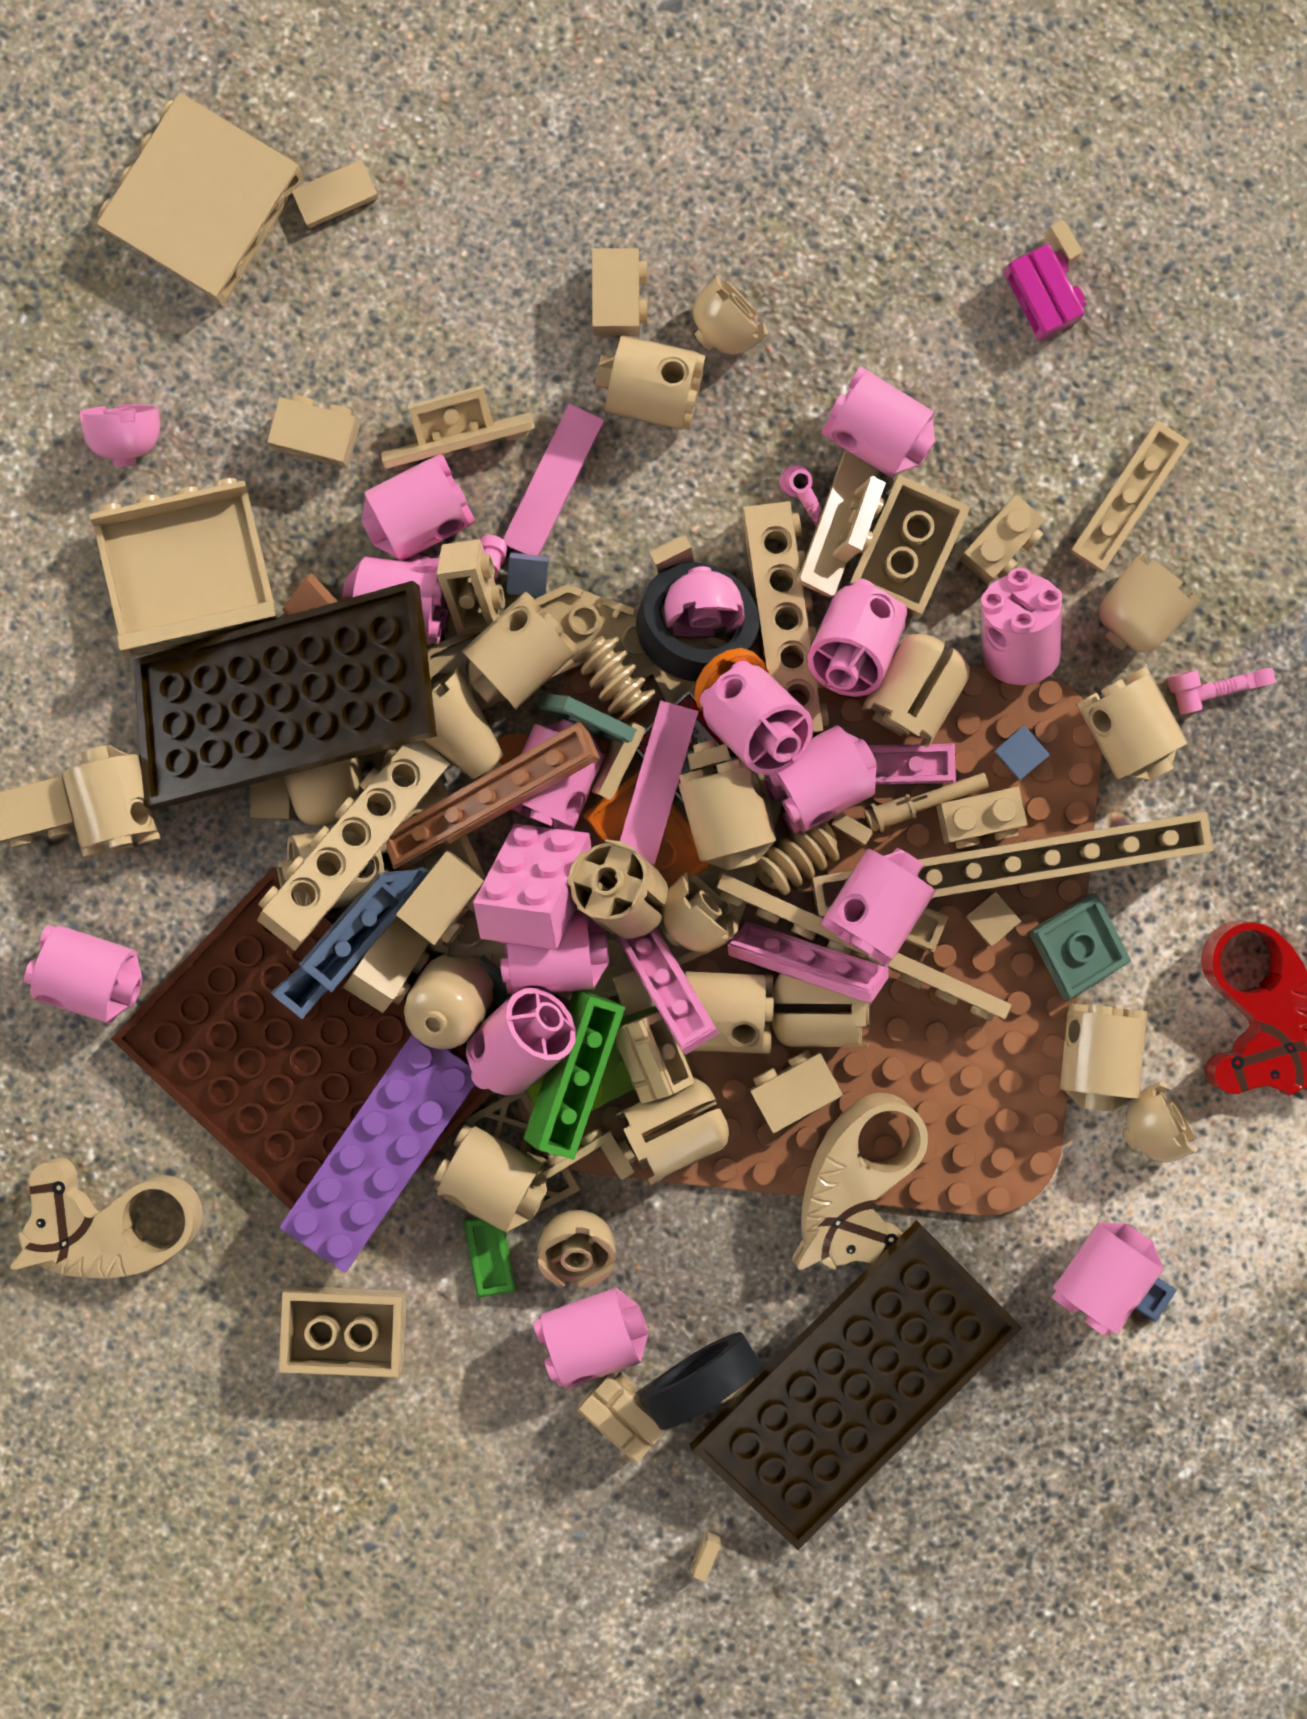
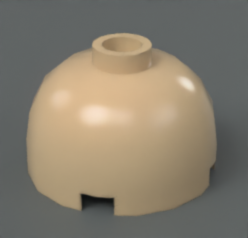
[693,275,769,355]
[660,872,739,952]
[1123,1081,1197,1162]
[537,1210,616,1288]

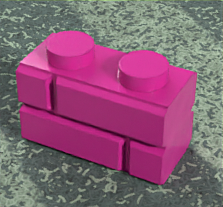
[1004,244,1086,341]

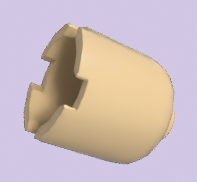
[1099,552,1200,653]
[283,757,364,829]
[404,954,494,1050]

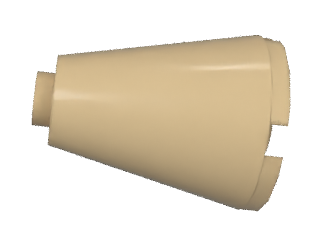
[423,668,504,780]

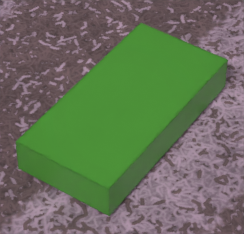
[463,1217,517,1298]

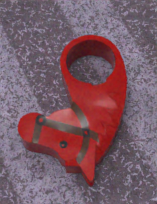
[1201,921,1307,1096]

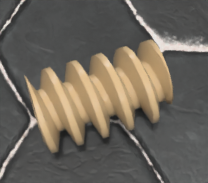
[572,636,655,722]
[752,821,839,895]

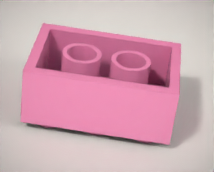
[473,823,592,950]

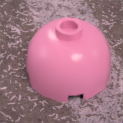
[80,404,160,467]
[664,566,745,638]

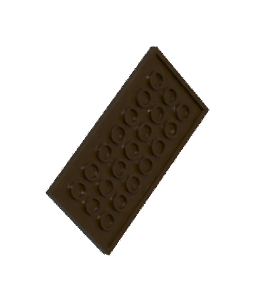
[133,580,437,810]
[689,1220,1022,1550]

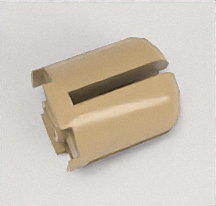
[861,633,970,748]
[567,840,668,939]
[771,973,871,1048]
[616,1078,729,1185]

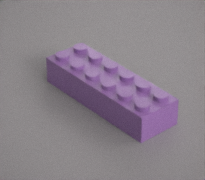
[279,1035,475,1273]

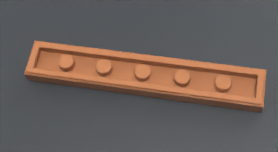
[386,721,600,871]

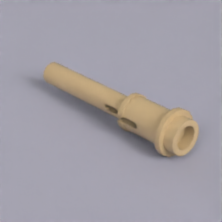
[864,773,989,833]

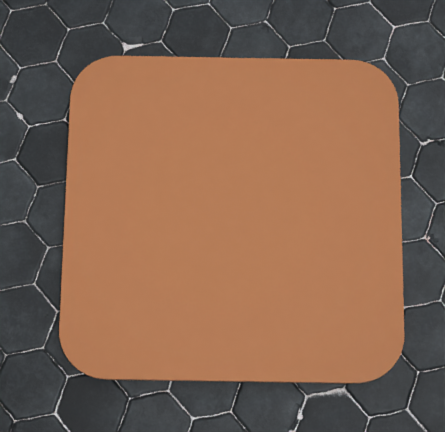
[518,639,1102,1216]

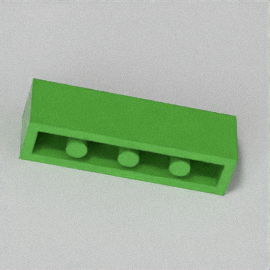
[524,991,626,1160]

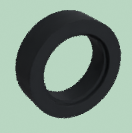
[636,562,760,682]
[641,1332,762,1430]

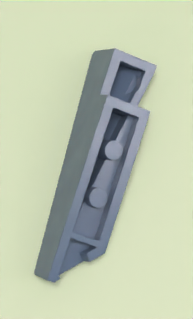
[271,867,429,1019]

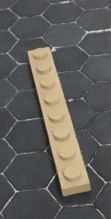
[713,873,1012,1022]

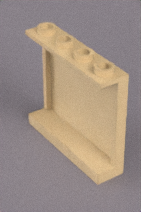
[97,92,304,307]
[89,478,278,658]

